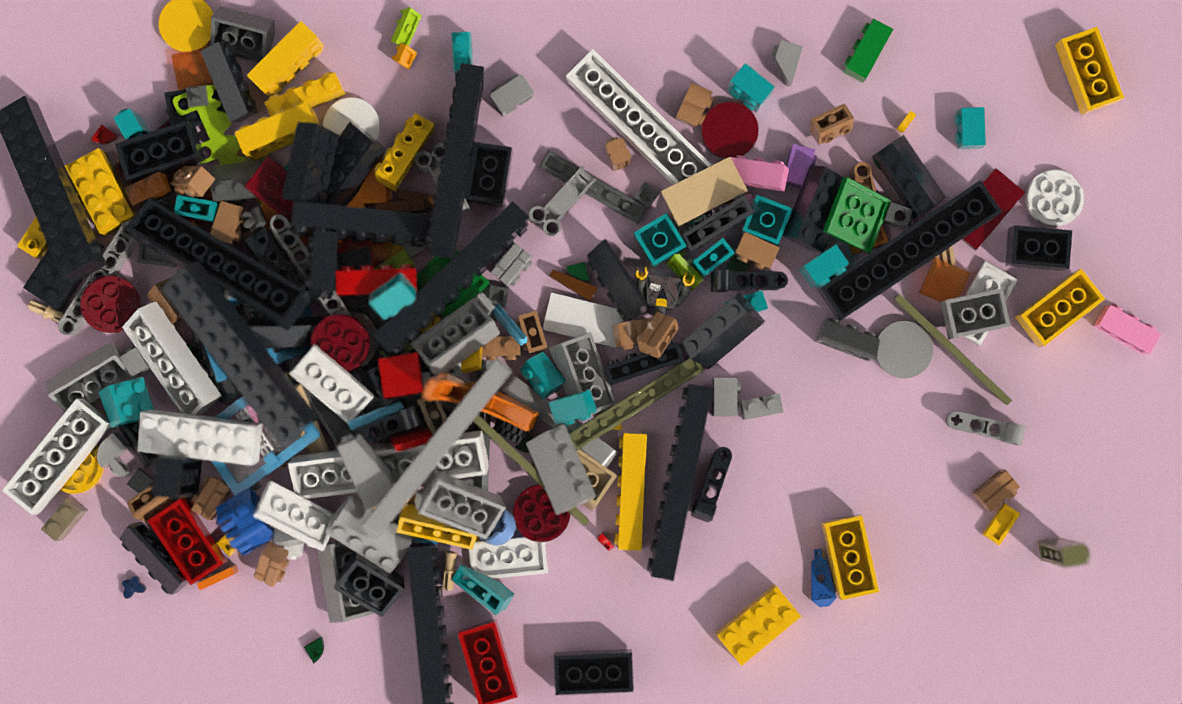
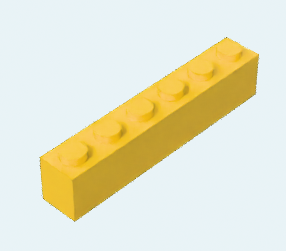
[614,433,647,551]

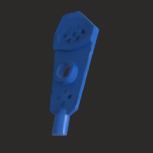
[811,549,837,607]

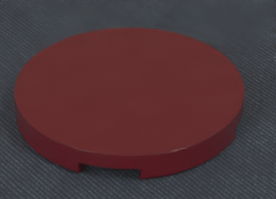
[701,102,759,159]
[80,275,141,333]
[311,314,370,371]
[512,484,570,542]

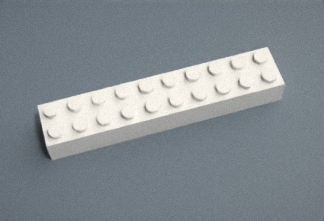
[566,49,712,185]
[288,430,489,499]

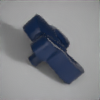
[122,576,146,599]

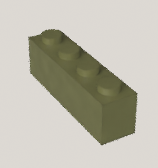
[1038,538,1090,568]

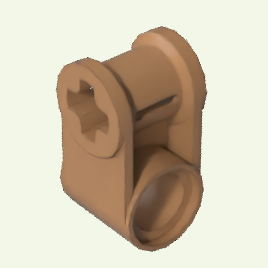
[851,162,876,192]

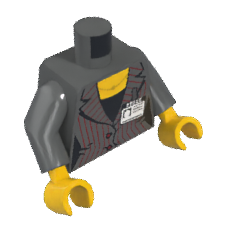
[636,267,695,316]

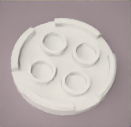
[323,98,380,140]
[1025,170,1084,227]

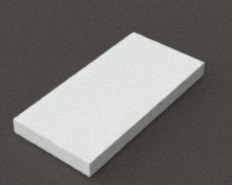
[962,261,1018,346]
[542,293,623,348]
[289,345,375,424]
[253,480,334,551]
[468,536,548,579]

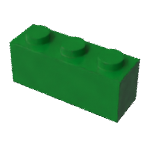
[843,18,894,83]

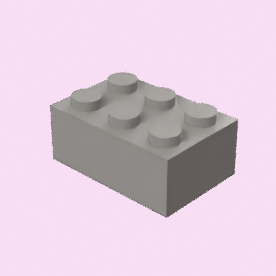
[940,288,1011,339]

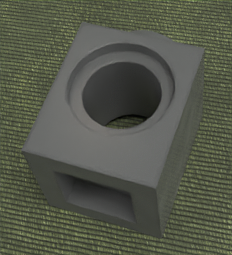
[883,202,914,230]

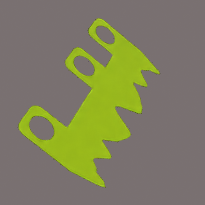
[173,85,246,191]

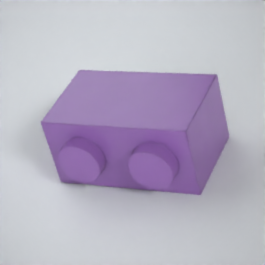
[786,144,817,188]

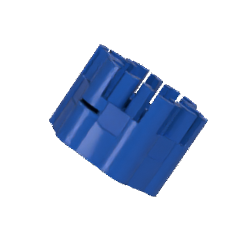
[215,487,274,556]

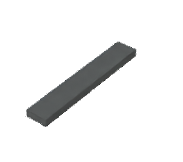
[539,150,647,225]

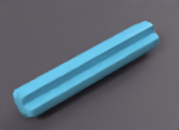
[492,305,527,345]
[348,401,404,430]

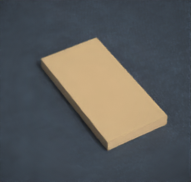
[661,157,748,226]

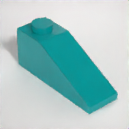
[451,565,515,615]

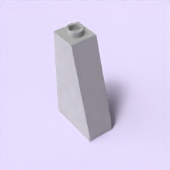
[337,434,398,509]

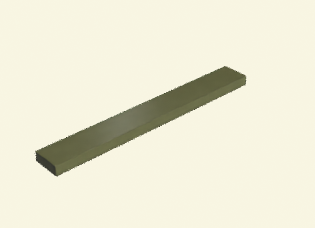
[894,293,1013,405]
[569,358,705,451]
[472,414,589,526]

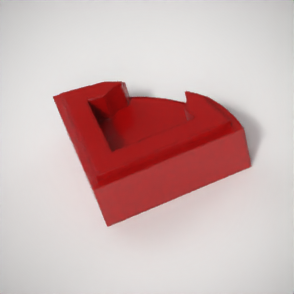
[90,124,119,144]
[597,532,615,551]

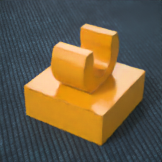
[391,43,417,70]

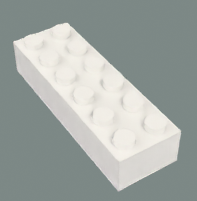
[122,301,221,415]
[2,399,111,515]
[138,410,262,466]

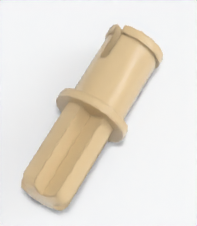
[28,300,65,323]
[442,551,457,591]

